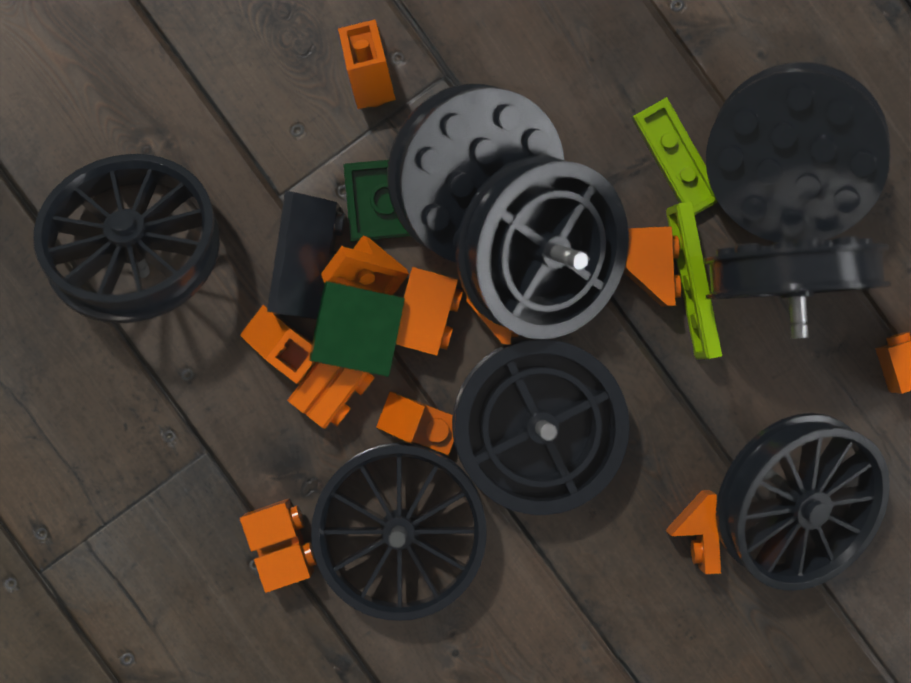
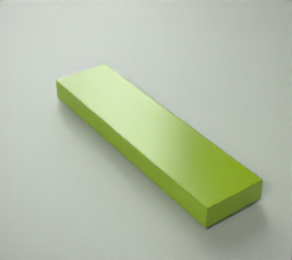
[666,201,722,360]

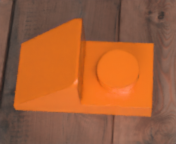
[321,236,409,296]
[376,391,454,455]
[666,490,721,574]

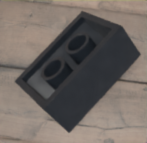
[267,190,346,319]

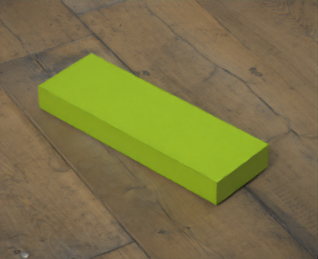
[631,97,718,215]

